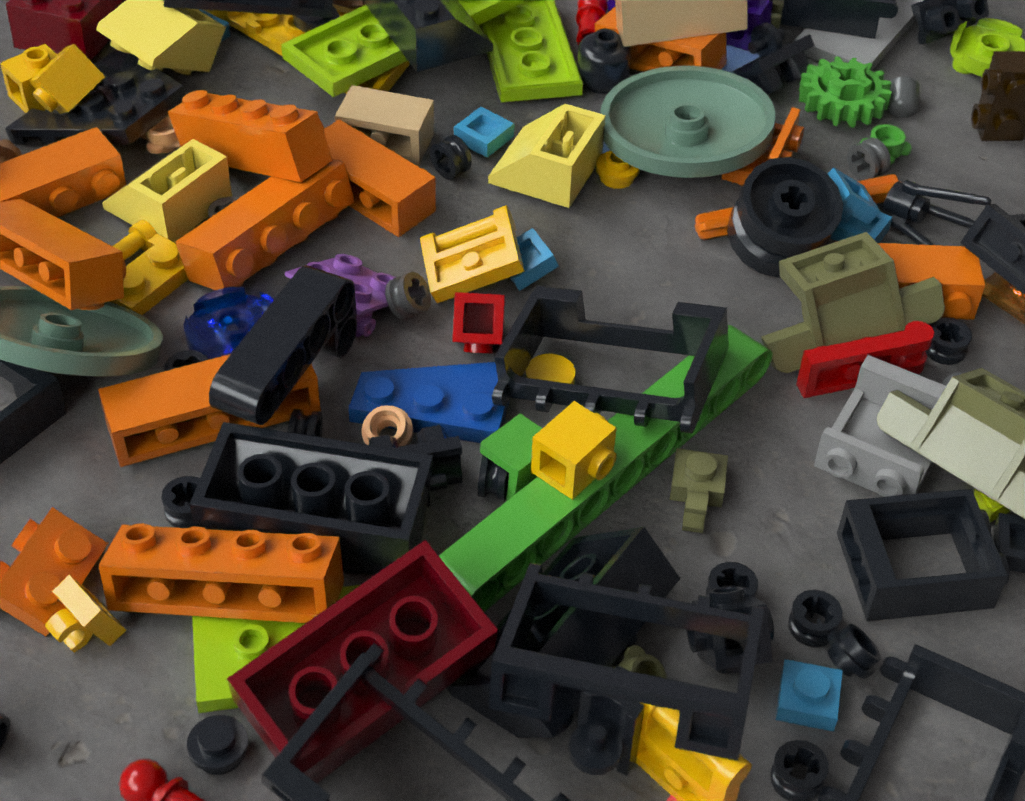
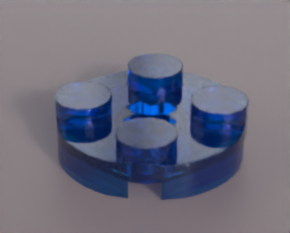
[184,287,274,360]

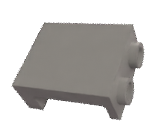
[814,355,946,497]

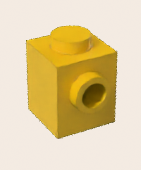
[0,44,57,113]
[29,44,105,114]
[531,401,617,500]

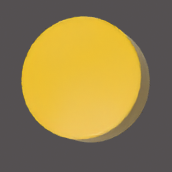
[525,354,575,384]

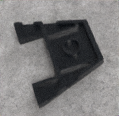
[5,49,186,145]

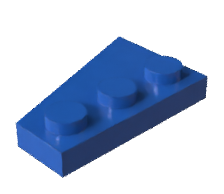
[348,362,510,443]

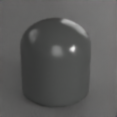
[886,77,920,117]

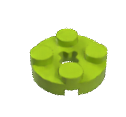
[950,18,1025,76]

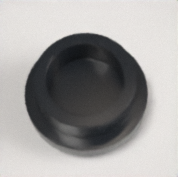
[827,624,881,679]
[187,715,249,775]

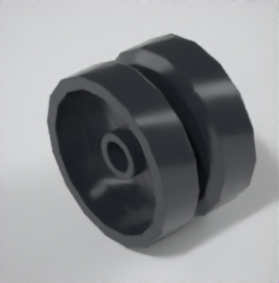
[727,157,843,278]

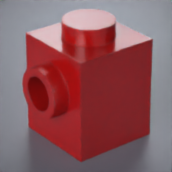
[452,292,506,354]

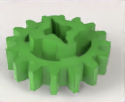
[799,56,892,127]

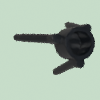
[883,180,991,245]

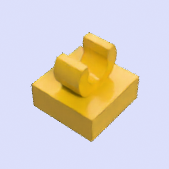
[45,575,126,653]

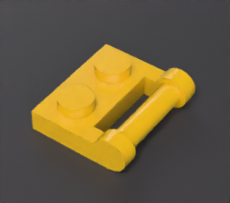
[420,205,525,304]
[109,220,188,315]
[636,703,752,801]

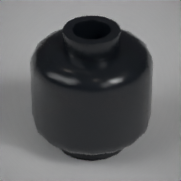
[577,29,632,94]

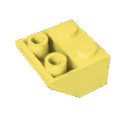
[96,0,226,75]
[488,104,606,208]
[102,139,232,242]

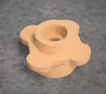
[141,115,181,154]

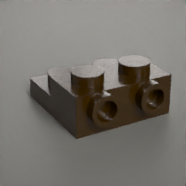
[971,51,1025,141]

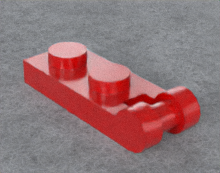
[796,321,934,398]

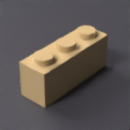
[615,0,747,47]

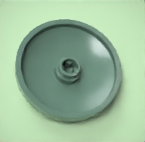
[600,66,776,178]
[0,286,163,376]

